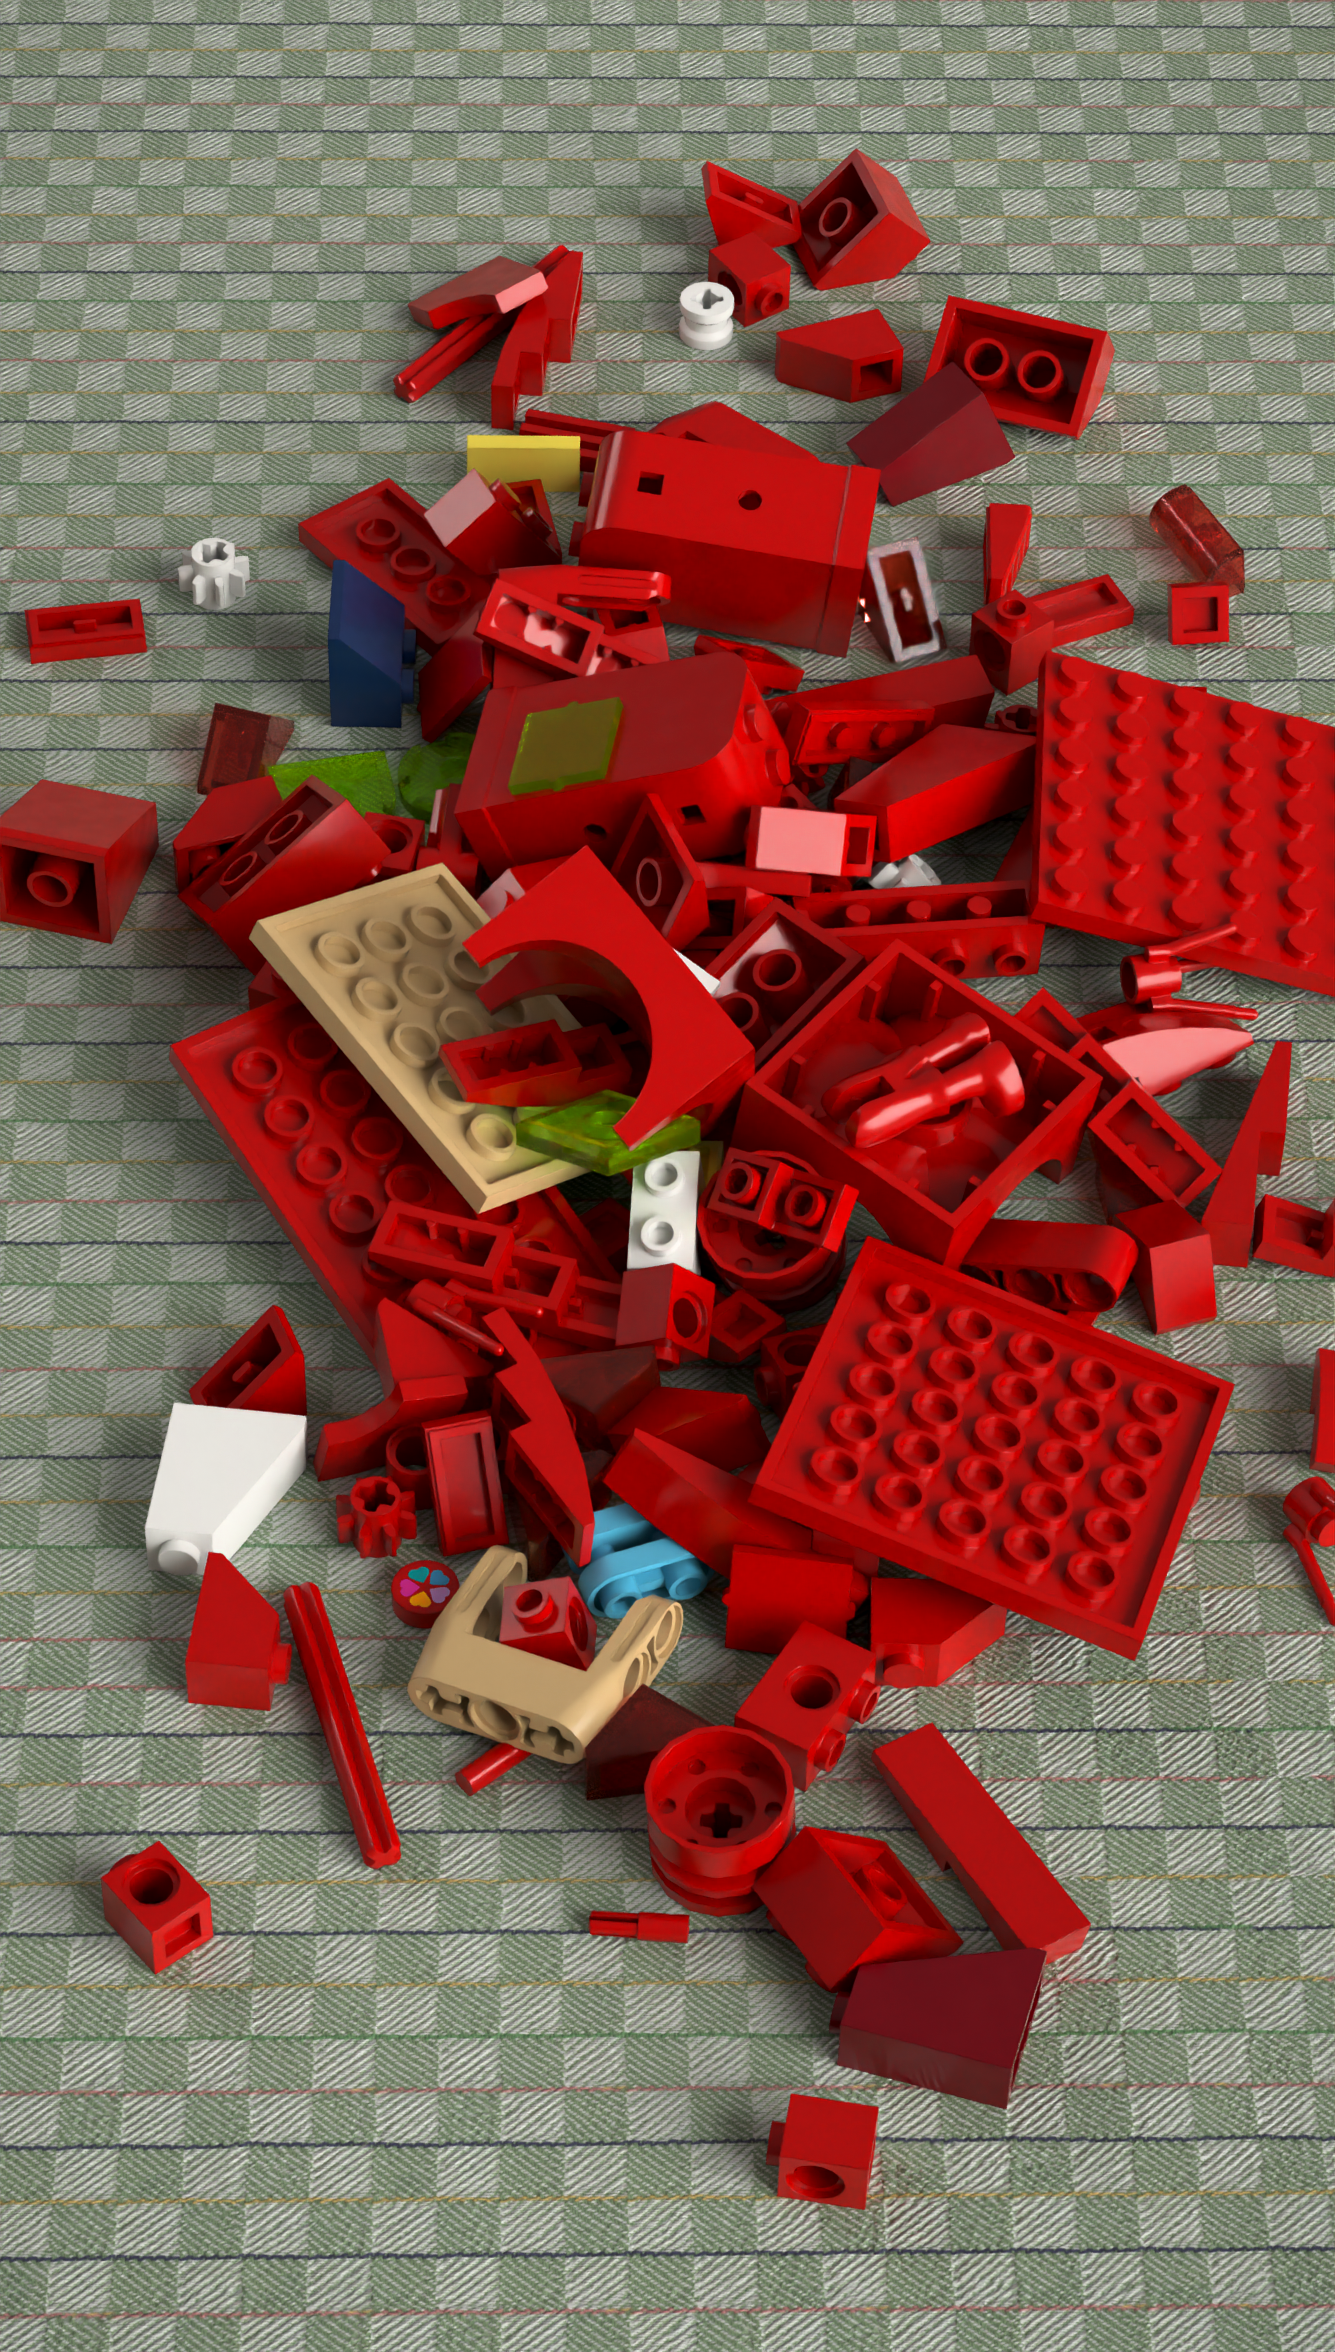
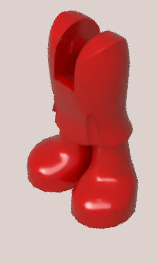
[821,1012,1025,1149]

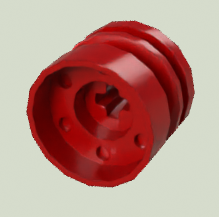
[697,1150,848,1314]
[644,1725,796,1917]

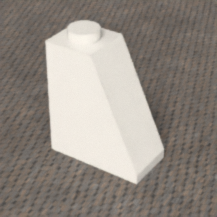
[145,1403,308,1576]

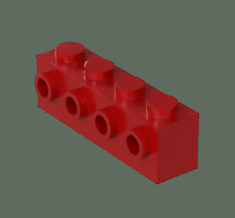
[791,879,1046,979]

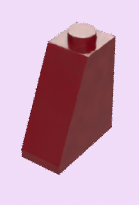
[846,361,1015,507]
[829,1948,1047,2110]

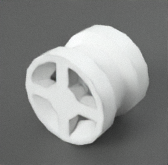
[679,282,734,350]

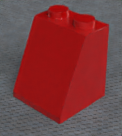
[0,779,159,944]

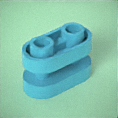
[560,1503,715,1619]

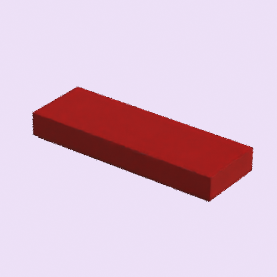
[784,700,936,765]

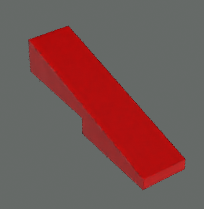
[472,578,665,680]
[764,654,995,730]
[1201,1041,1292,1268]
[871,1722,1091,1965]

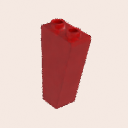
[834,724,1036,863]

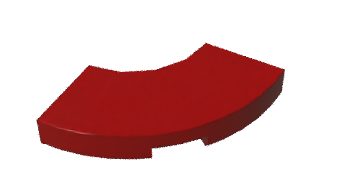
[313,1373,468,1482]

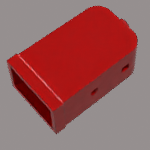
[568,430,881,658]
[454,652,790,884]

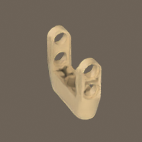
[407,1545,683,1764]

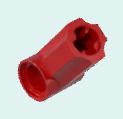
[416,783,483,901]

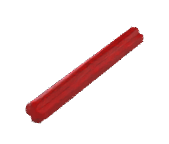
[393,245,574,403]
[283,1581,401,1869]

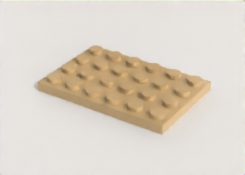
[249,862,639,1214]

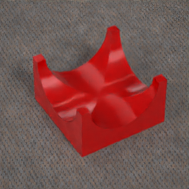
[462,845,755,1188]
[730,938,1103,1271]

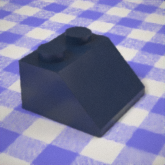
[328,560,417,728]

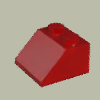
[792,148,931,291]
[752,1826,964,1993]

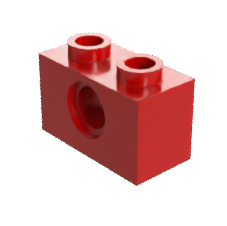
[734,1620,881,1792]

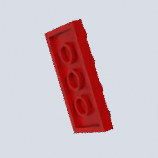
[298,478,497,657]

